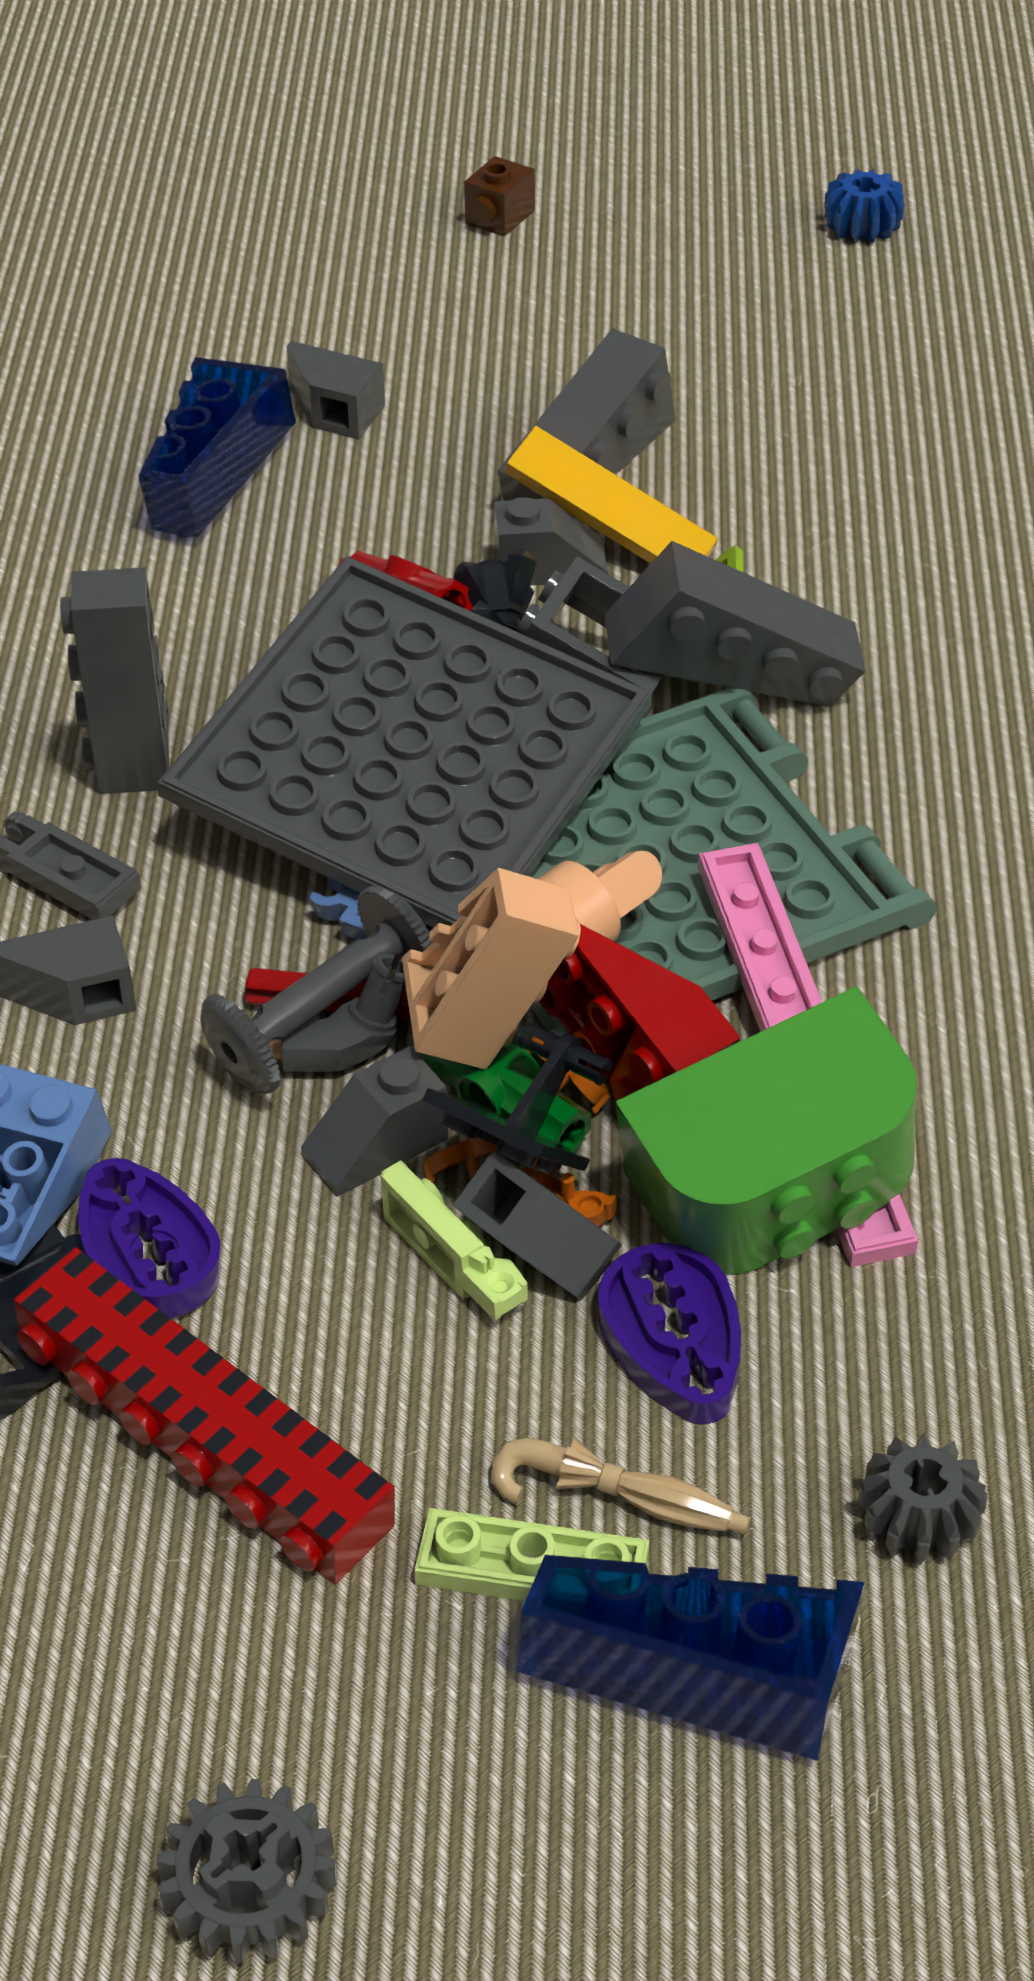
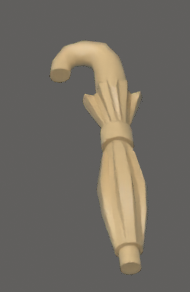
[491,1437,751,1535]

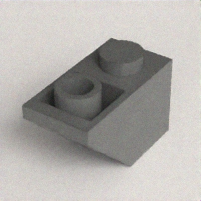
[286,341,385,439]
[0,915,137,1025]
[452,1150,622,1300]

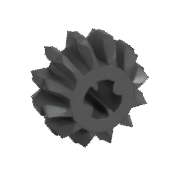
[858,1432,987,1565]

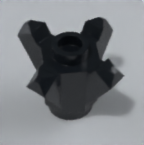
[453,549,537,631]

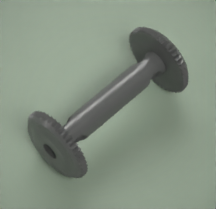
[200,886,433,1094]

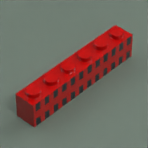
[14,1247,395,1585]

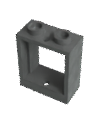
[516,556,666,696]

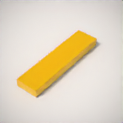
[504,425,718,564]

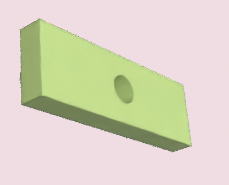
[414,1508,650,1618]

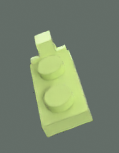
[381,1160,528,1320]

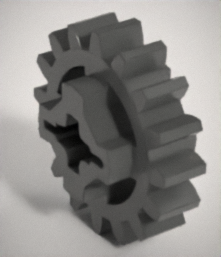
[157,1779,337,1963]

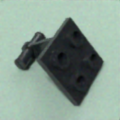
[422,1022,613,1175]

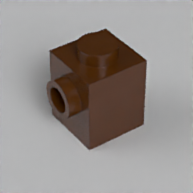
[464,156,535,237]

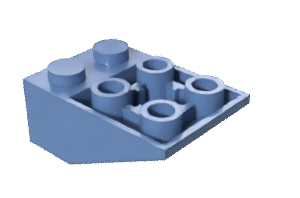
[0,1064,112,1266]

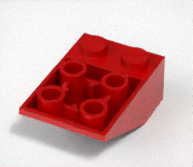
[539,924,741,1101]

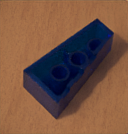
[138,357,296,537]
[517,1555,865,1761]

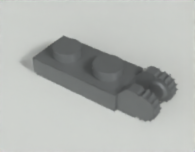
[0,811,141,920]

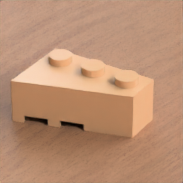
[402,868,581,1070]

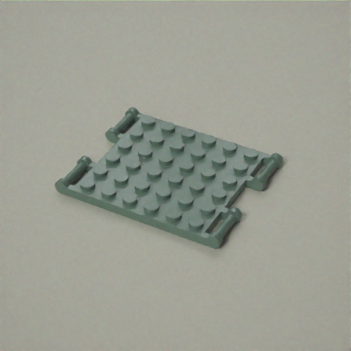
[511,688,937,1069]

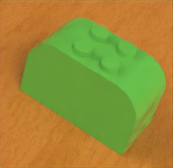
[616,986,917,1275]

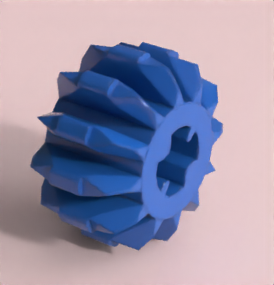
[824,169,905,243]

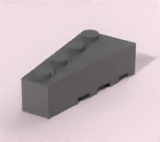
[497,328,676,515]
[60,567,169,794]

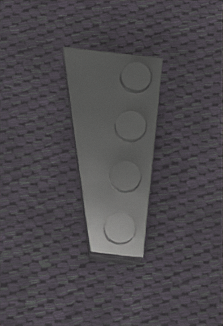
[604,541,866,707]

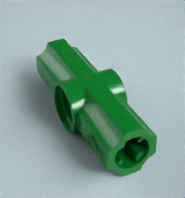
[412,1040,591,1152]

